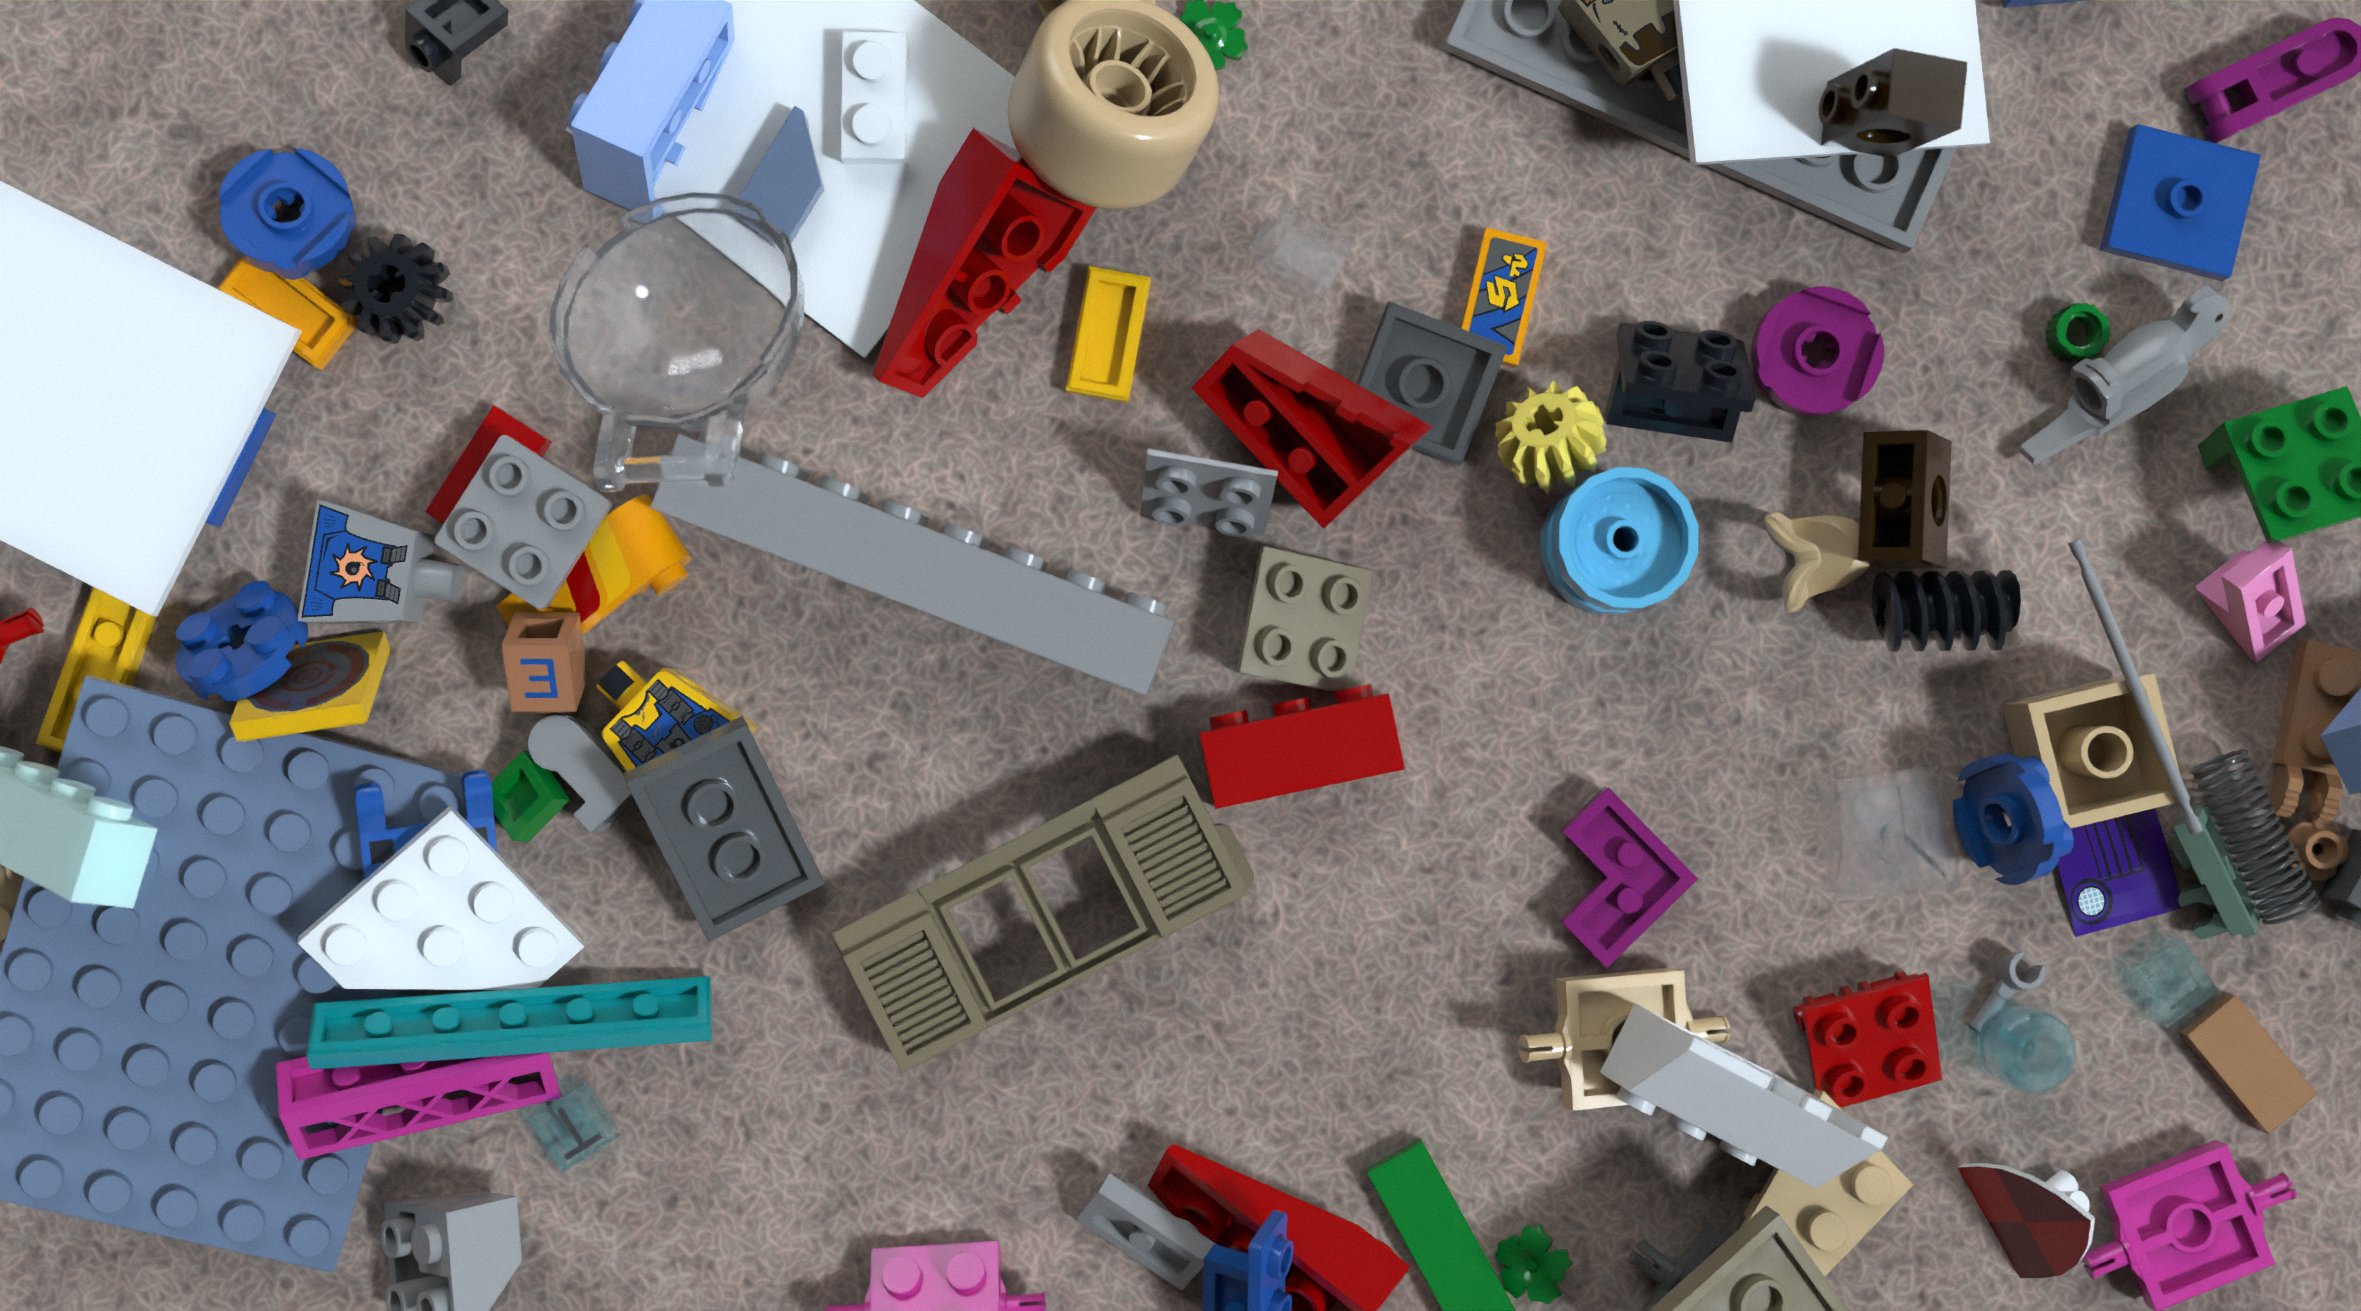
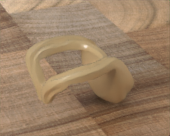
[1764,512,1870,613]

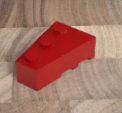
[1191,329,1433,529]

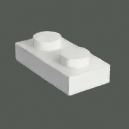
[841,32,909,165]

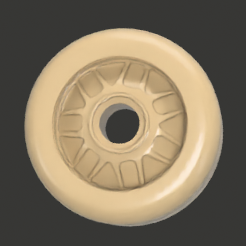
[1007,0,1219,210]

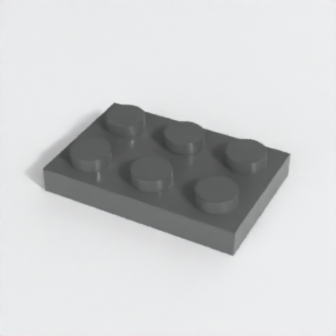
[622,716,825,942]

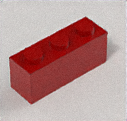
[1199,684,1405,809]

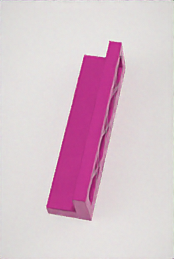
[276,1052,561,1160]

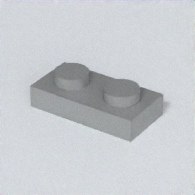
[1076,1173,1217,1291]

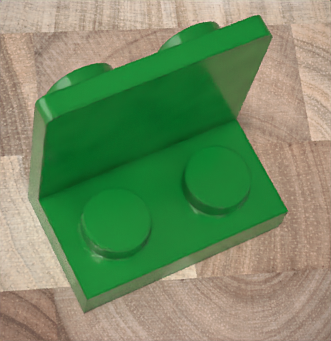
[2198,386,2361,544]

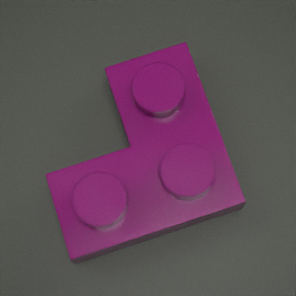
[1558,786,1698,968]

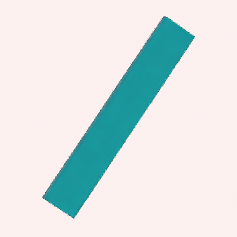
[306,976,712,1070]

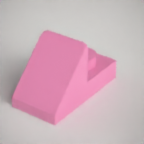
[2195,541,2306,663]

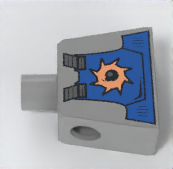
[297,500,463,624]

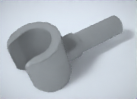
[1969,951,2046,1033]

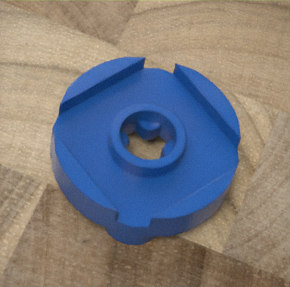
[219,148,357,280]
[176,581,308,702]
[1953,753,2074,885]

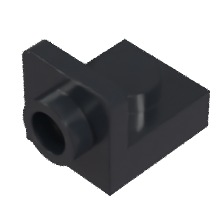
[405,0,509,86]

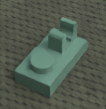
[2170,801,2261,939]

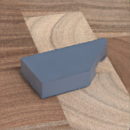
[734,106,824,243]

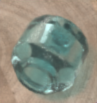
[1977,1004,2076,1093]

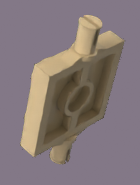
[1518,968,1730,1111]

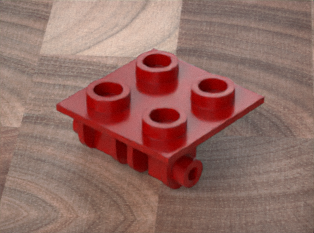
[1792,970,1942,1108]

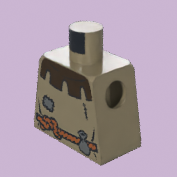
[1558,0,1683,103]

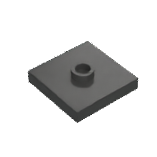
[1356,301,1508,466]

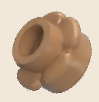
[2283,819,2349,881]

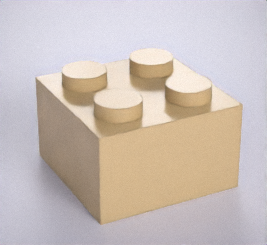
[2002,673,2180,828]

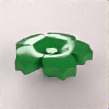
[1181,0,1248,70]
[1495,1224,1573,1304]

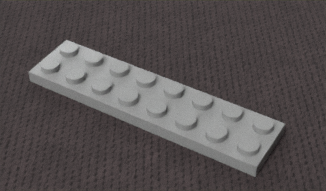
[1443,0,1957,254]

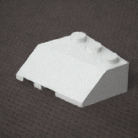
[1600,1004,1888,1188]

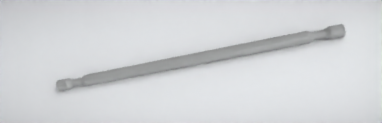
[2068,539,2203,834]

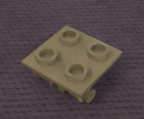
[1237,546,1373,692]

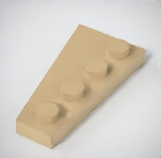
[1740,1089,1914,1277]

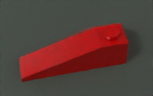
[872,128,1097,398]
[1147,1143,1411,1311]

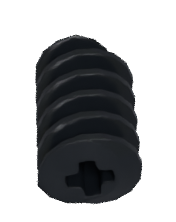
[1872,570,2021,652]

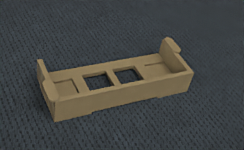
[831,753,1254,1073]

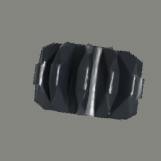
[337,234,454,344]

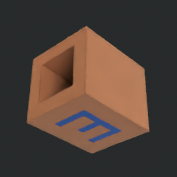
[502,612,588,716]

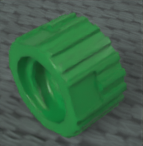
[2045,302,2111,362]

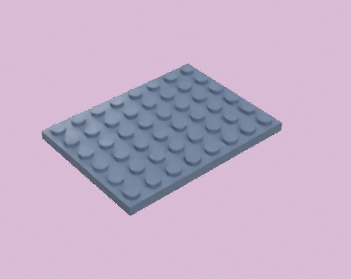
[0,675,466,1273]

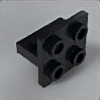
[1605,321,1756,443]

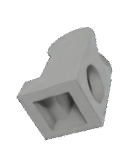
[528,715,635,833]

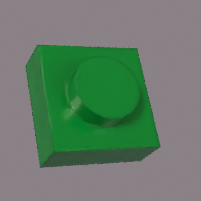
[491,750,570,842]

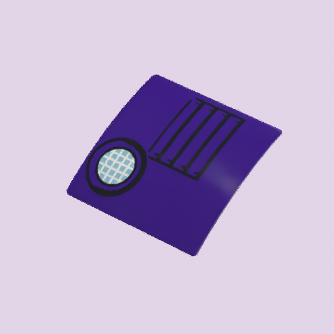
[2057,808,2181,937]

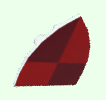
[1957,1163,2095,1278]

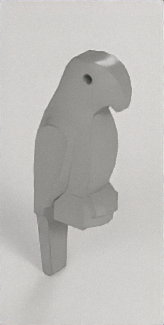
[2019,285,2229,465]

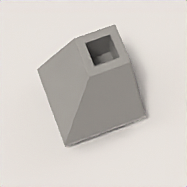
[380,1192,522,1311]

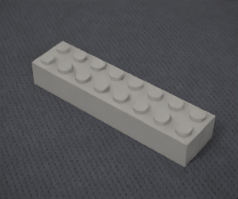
[650,430,1175,696]

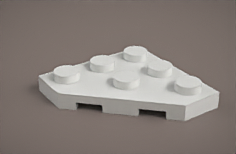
[298,805,584,990]

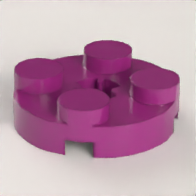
[1751,286,1884,416]

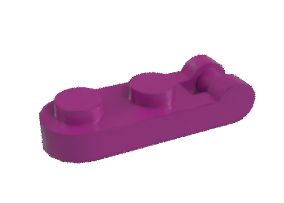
[2184,17,2361,143]

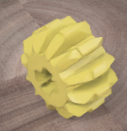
[1495,380,1607,494]

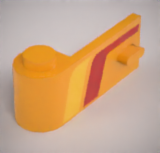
[495,494,692,636]

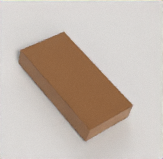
[2178,992,2318,1134]

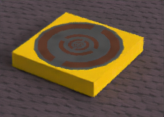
[229,631,390,742]

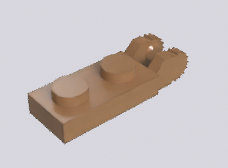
[2269,639,2361,825]

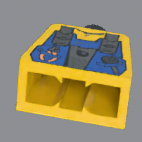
[596,660,758,771]

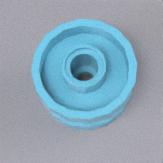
[1540,467,1699,615]

